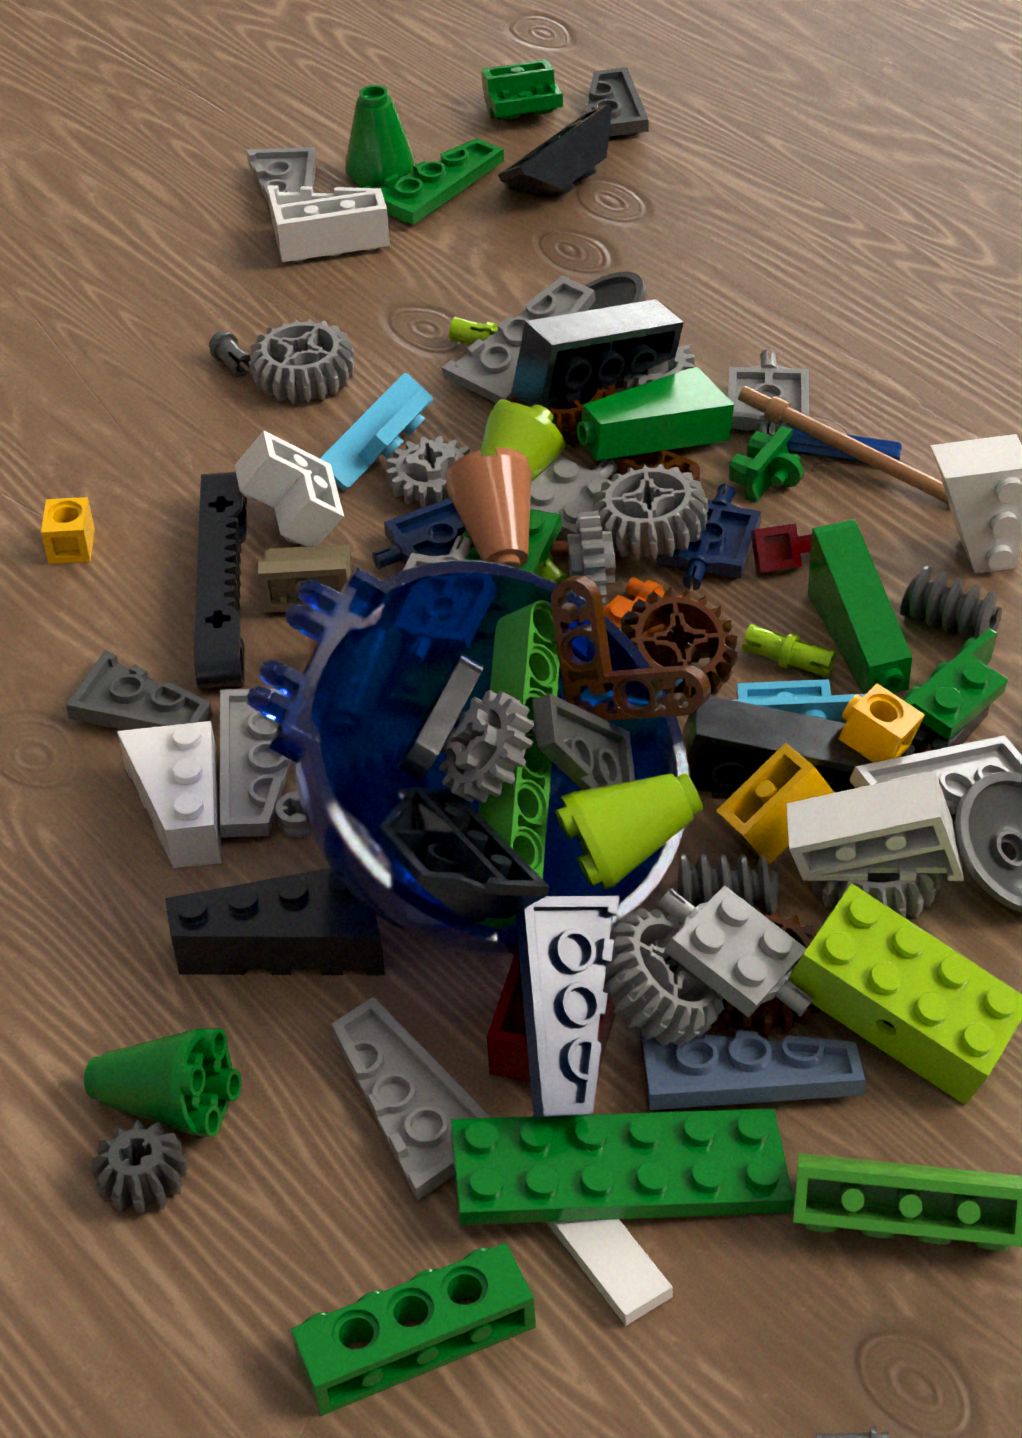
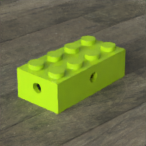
[789,883,1022,1105]

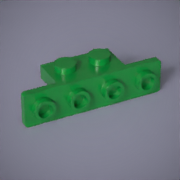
[903,628,1008,741]

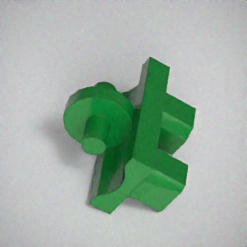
[729,426,804,503]

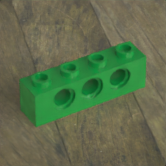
[291,1242,536,1417]

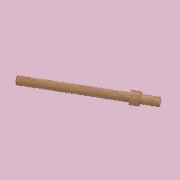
[738,385,949,504]

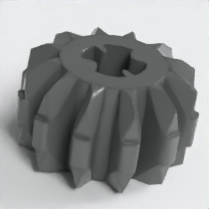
[92,1119,187,1216]

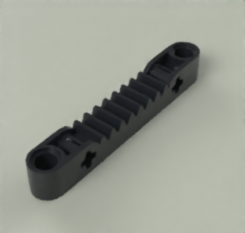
[194,472,248,690]

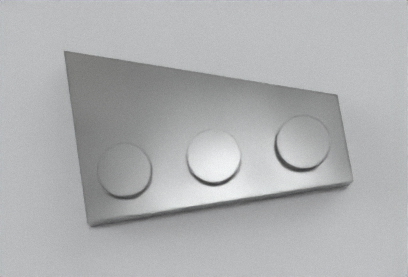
[246,147,317,207]

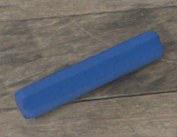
[786,426,902,462]

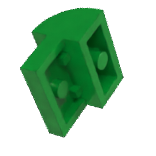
[481,59,563,119]

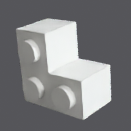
[234,430,344,547]

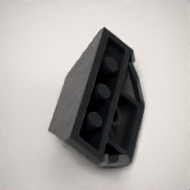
[498,104,612,197]
[377,787,550,922]

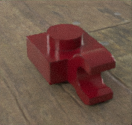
[750,523,812,574]

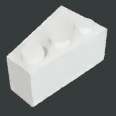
[267,185,390,262]
[930,434,1022,574]
[117,721,222,869]
[786,771,964,881]

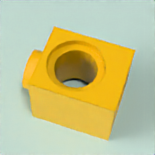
[41,497,95,564]
[839,683,925,763]

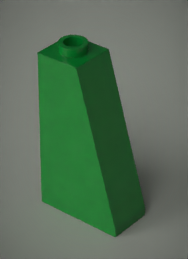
[577,367,734,461]
[808,519,912,694]

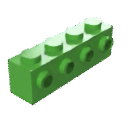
[793,1153,1022,1251]

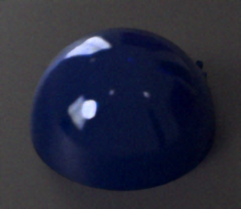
[246,560,689,956]

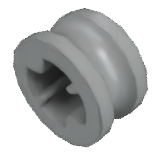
[275,791,320,838]

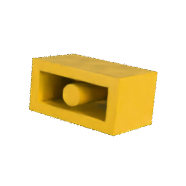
[716,743,835,864]

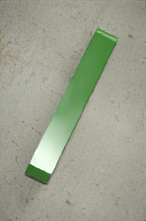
[475,600,560,933]

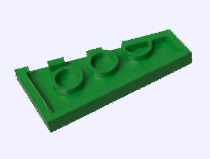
[363,138,504,225]

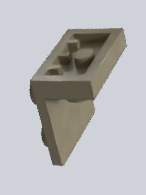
[258,544,351,613]

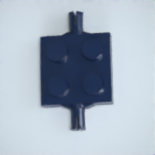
[657,484,761,590]
[372,498,465,570]

